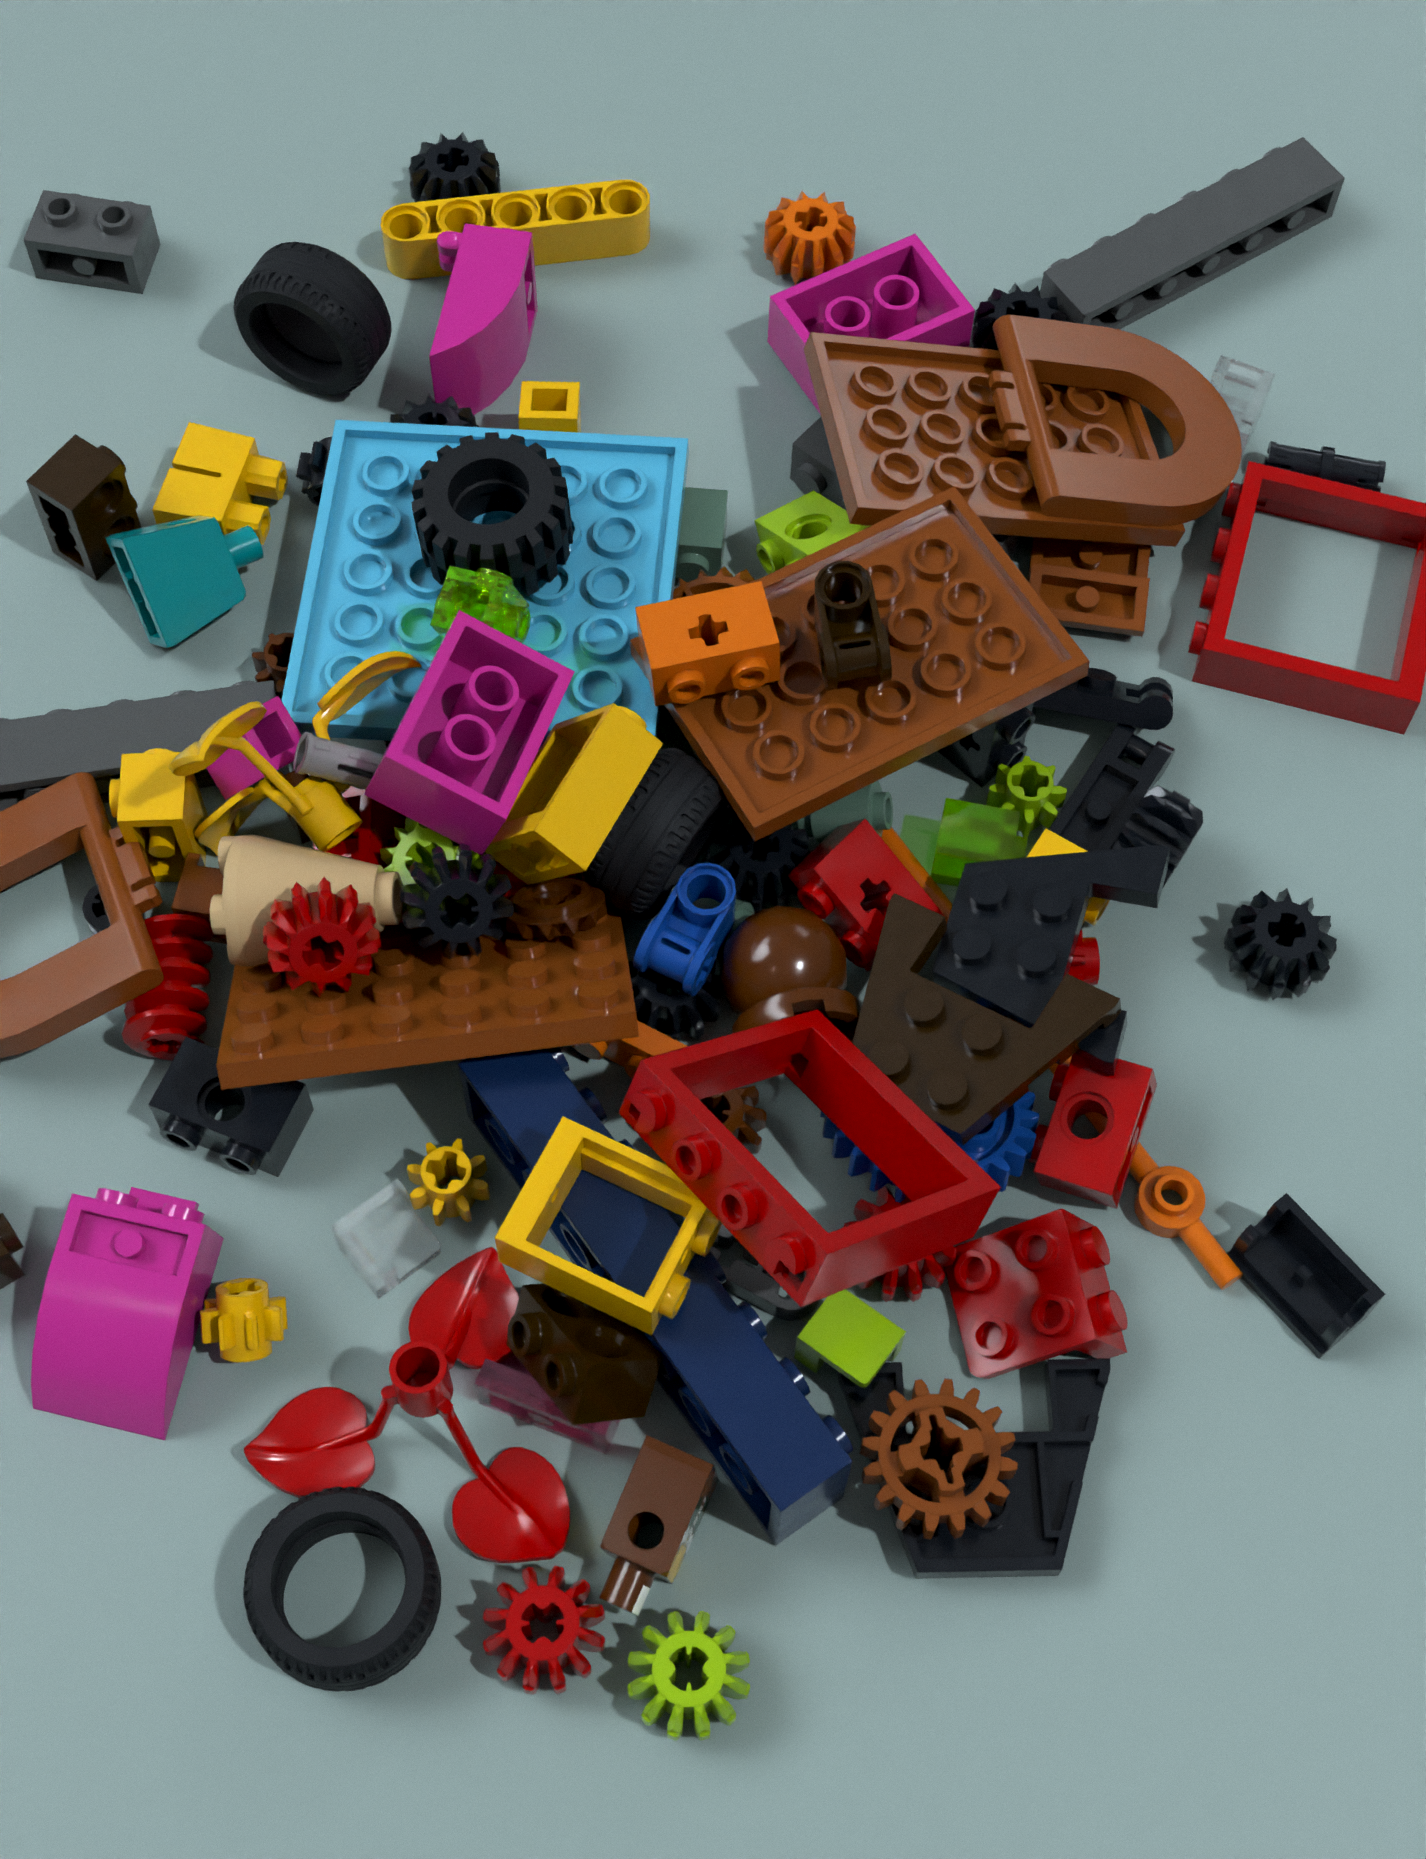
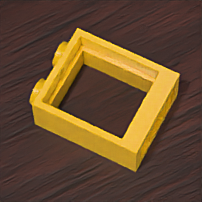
[485,703,663,885]
[495,1116,722,1335]

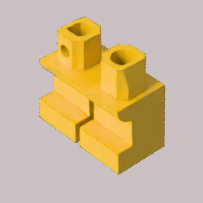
[152,422,288,545]

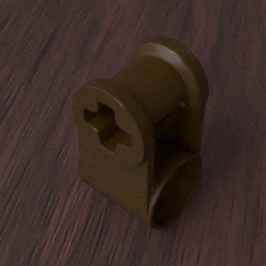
[814,561,892,690]

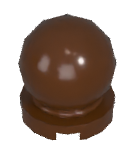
[720,906,861,1062]

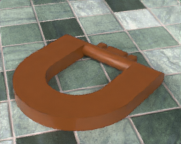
[987,315,1242,527]
[0,772,164,1058]

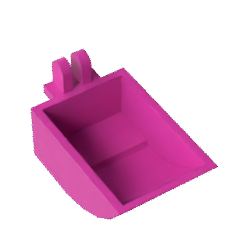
[429,223,538,415]
[31,1187,224,1440]

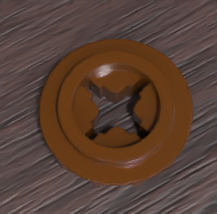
[504,878,607,941]

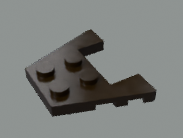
[852,893,1121,1145]

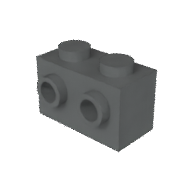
[24,190,160,294]

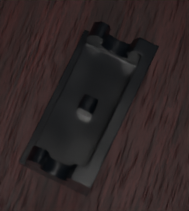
[1227,1193,1385,1359]

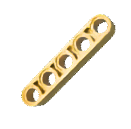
[380,179,650,279]

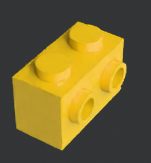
[109,748,208,882]

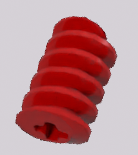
[121,914,214,1061]

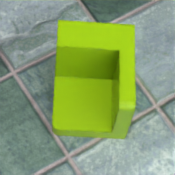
[794,1289,906,1387]

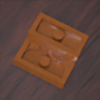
[1027,537,1151,637]

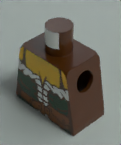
[599,1435,719,1616]

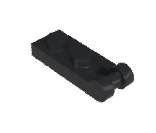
[1034,668,1173,730]
[1049,724,1175,852]

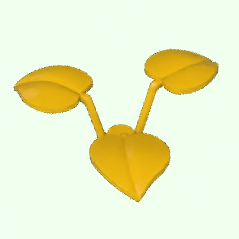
[168,651,422,856]

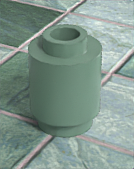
[797,781,893,843]

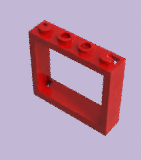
[1188,461,1426,735]
[619,1009,1001,1307]

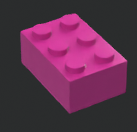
[767,233,975,415]
[364,610,574,855]

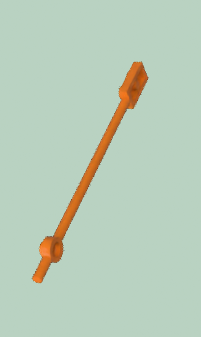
[881,826,1243,1290]

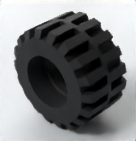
[411,432,573,603]

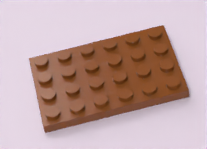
[803,332,1185,547]
[630,486,1090,841]
[216,903,639,1090]

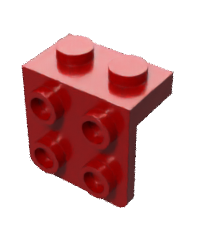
[945,1208,1128,1379]

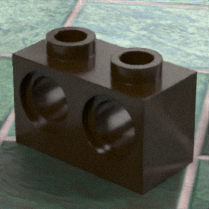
[26,434,142,581]
[506,1283,663,1425]

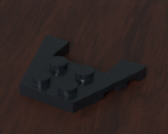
[932,845,1170,1076]
[838,1358,1111,1579]

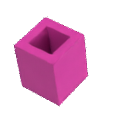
[199,696,302,800]

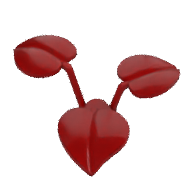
[244,1247,570,1563]

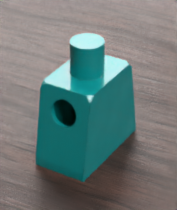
[105,515,263,648]

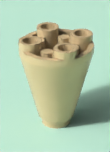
[210,835,403,967]

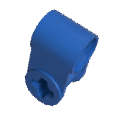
[633,863,736,997]

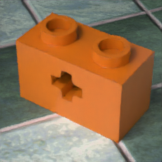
[635,581,781,706]

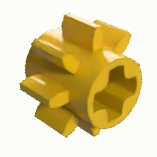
[407,1138,490,1226]
[200,1278,288,1362]

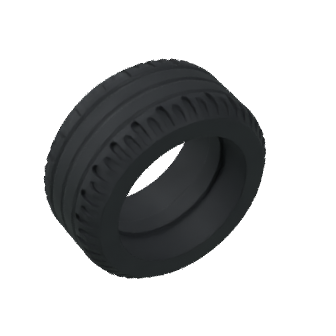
[233,242,392,394]
[582,747,729,920]
[243,1487,442,1692]

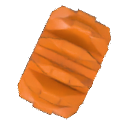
[763,191,856,285]

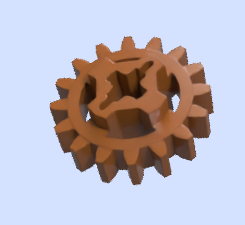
[859,1378,1018,1540]

